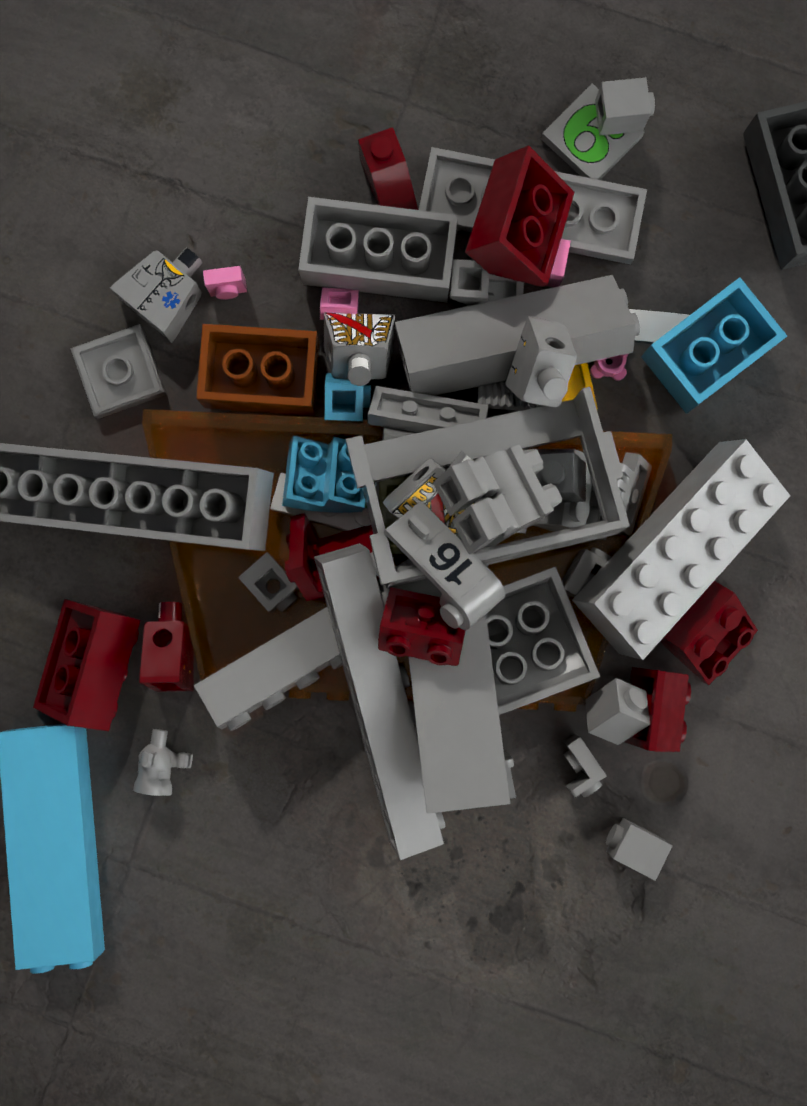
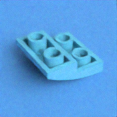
[282,435,365,513]

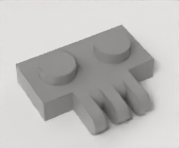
[617,452,652,537]

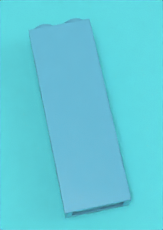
[0,724,105,974]

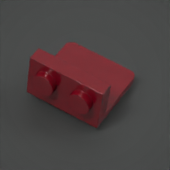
[285,513,379,602]

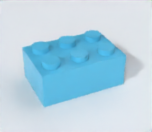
[641,277,787,414]

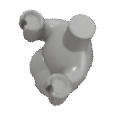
[133,729,193,796]

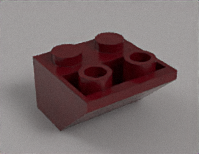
[660,581,758,685]

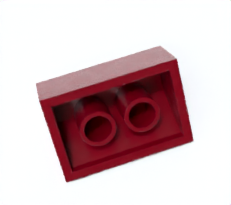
[465,145,575,287]
[33,599,140,731]

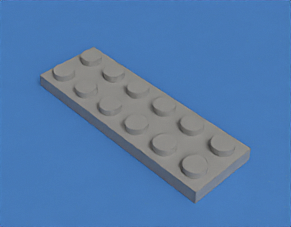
[419,147,647,265]

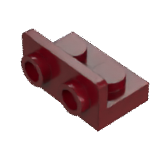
[378,587,466,666]

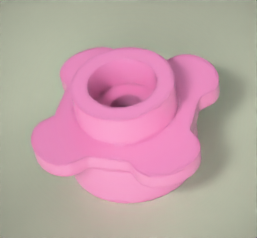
[590,353,629,381]

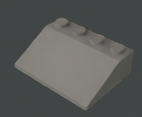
[486,567,600,715]

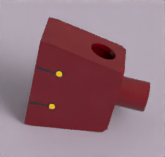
[139,602,194,692]

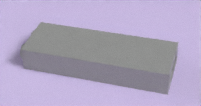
[395,275,640,396]
[398,559,510,814]

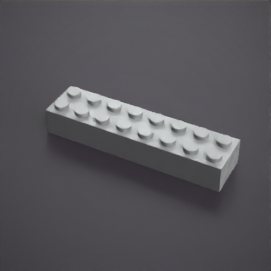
[0,443,274,551]

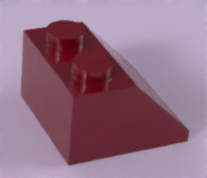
[624,667,691,752]

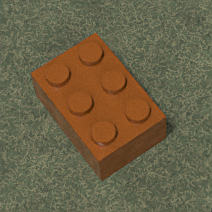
[196,324,320,416]

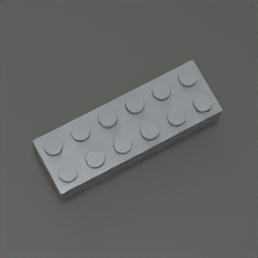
[572,439,790,660]

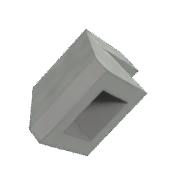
[450,259,524,306]

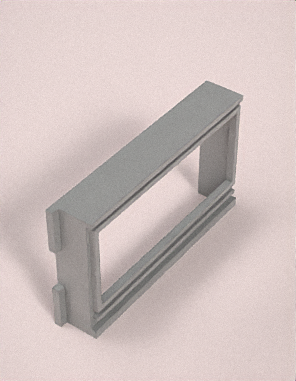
[346,387,630,589]

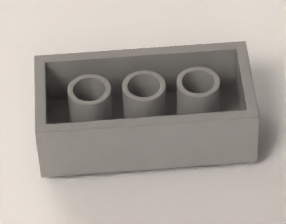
[298,197,458,303]

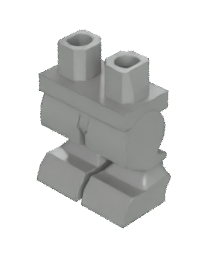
[433,444,562,555]

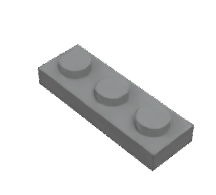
[368,386,489,433]

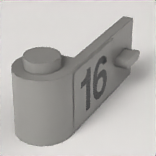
[384,501,505,630]

